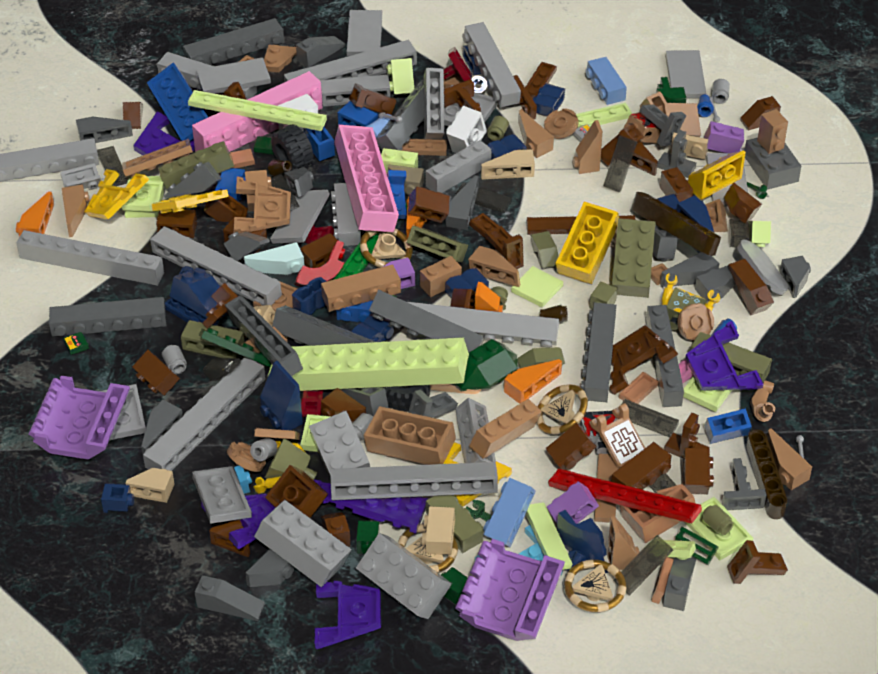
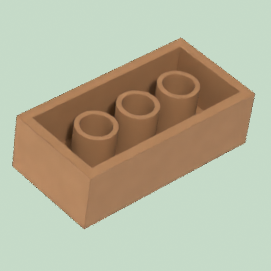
[364,406,456,465]

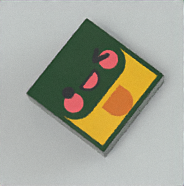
[63,332,89,355]

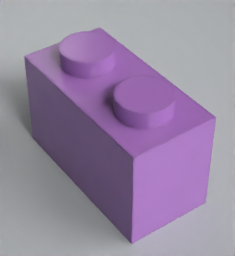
[704,121,744,153]
[547,481,599,524]

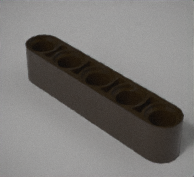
[746,430,787,520]

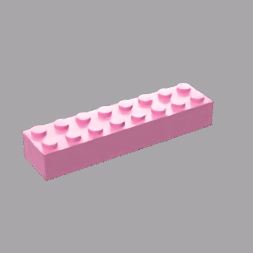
[192,71,322,152]
[334,125,399,232]

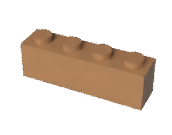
[321,264,401,312]
[469,399,542,459]

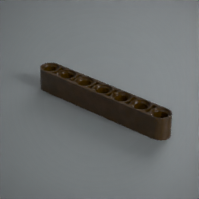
[631,192,721,256]

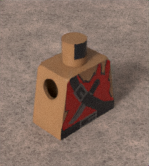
[624,112,662,143]

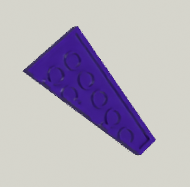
[314,480,428,533]

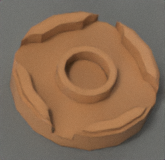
[544,108,579,139]
[678,303,714,341]
[227,442,266,472]

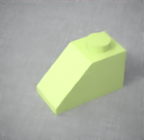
[748,221,771,247]

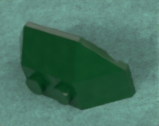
[452,339,518,391]

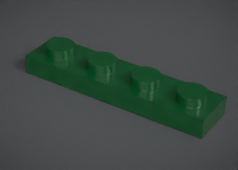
[199,327,271,367]

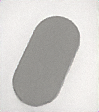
[737,240,789,295]

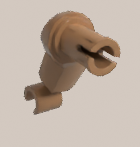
[750,381,775,422]

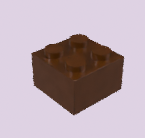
[265,465,328,518]

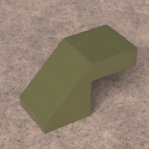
[530,231,559,269]
[518,347,565,368]

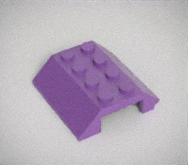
[29,376,130,459]
[455,539,565,641]

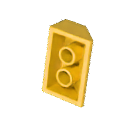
[688,150,746,200]

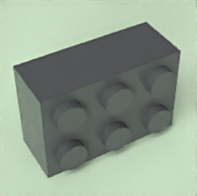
[745,138,802,190]

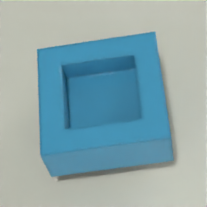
[234,466,252,494]

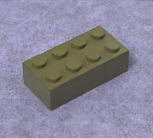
[612,218,655,298]

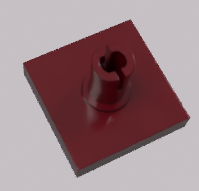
[443,47,472,81]

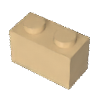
[422,507,455,555]

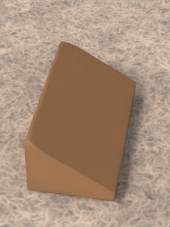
[705,199,728,232]

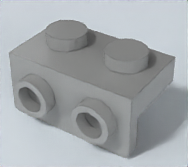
[60,163,101,189]

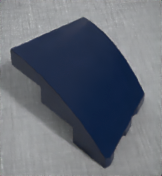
[557,510,608,574]

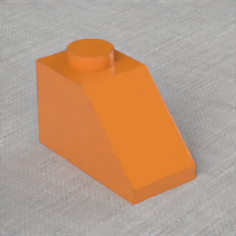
[475,282,503,313]

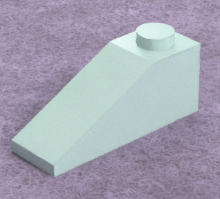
[244,242,304,275]

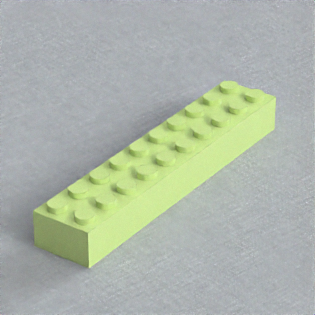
[268,338,469,391]

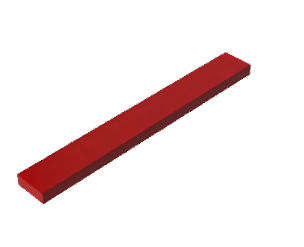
[548,468,702,524]

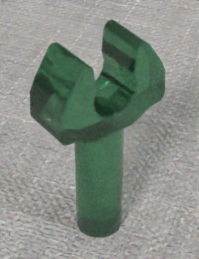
[466,500,492,522]

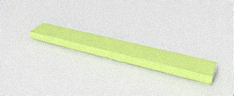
[188,90,327,131]

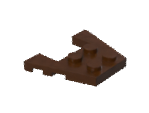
[610,325,678,395]

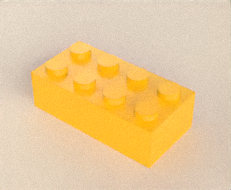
[556,201,619,284]

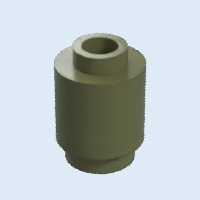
[487,116,509,141]
[703,505,734,535]

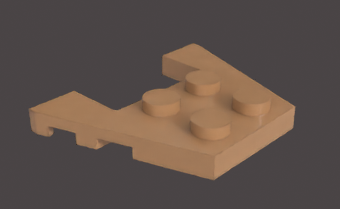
[234,177,291,234]

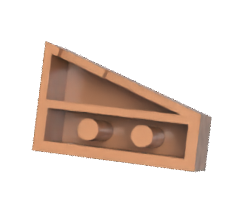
[620,484,695,543]

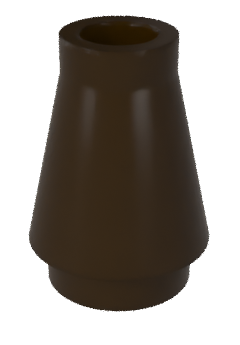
[268,159,292,177]
[540,304,568,323]

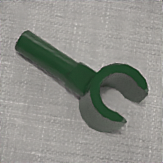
[747,182,768,199]

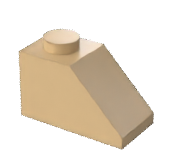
[126,468,174,503]

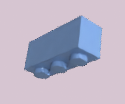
[585,57,627,105]
[484,477,536,548]

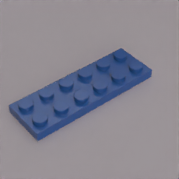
[147,62,209,141]

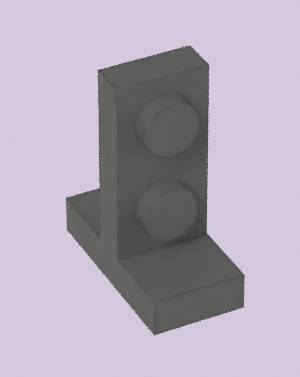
[640,104,687,146]
[657,130,696,178]
[408,390,458,418]
[722,458,766,510]

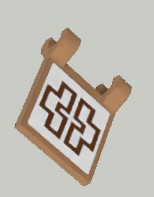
[589,403,645,468]

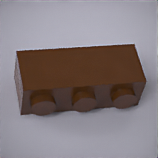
[611,442,672,490]

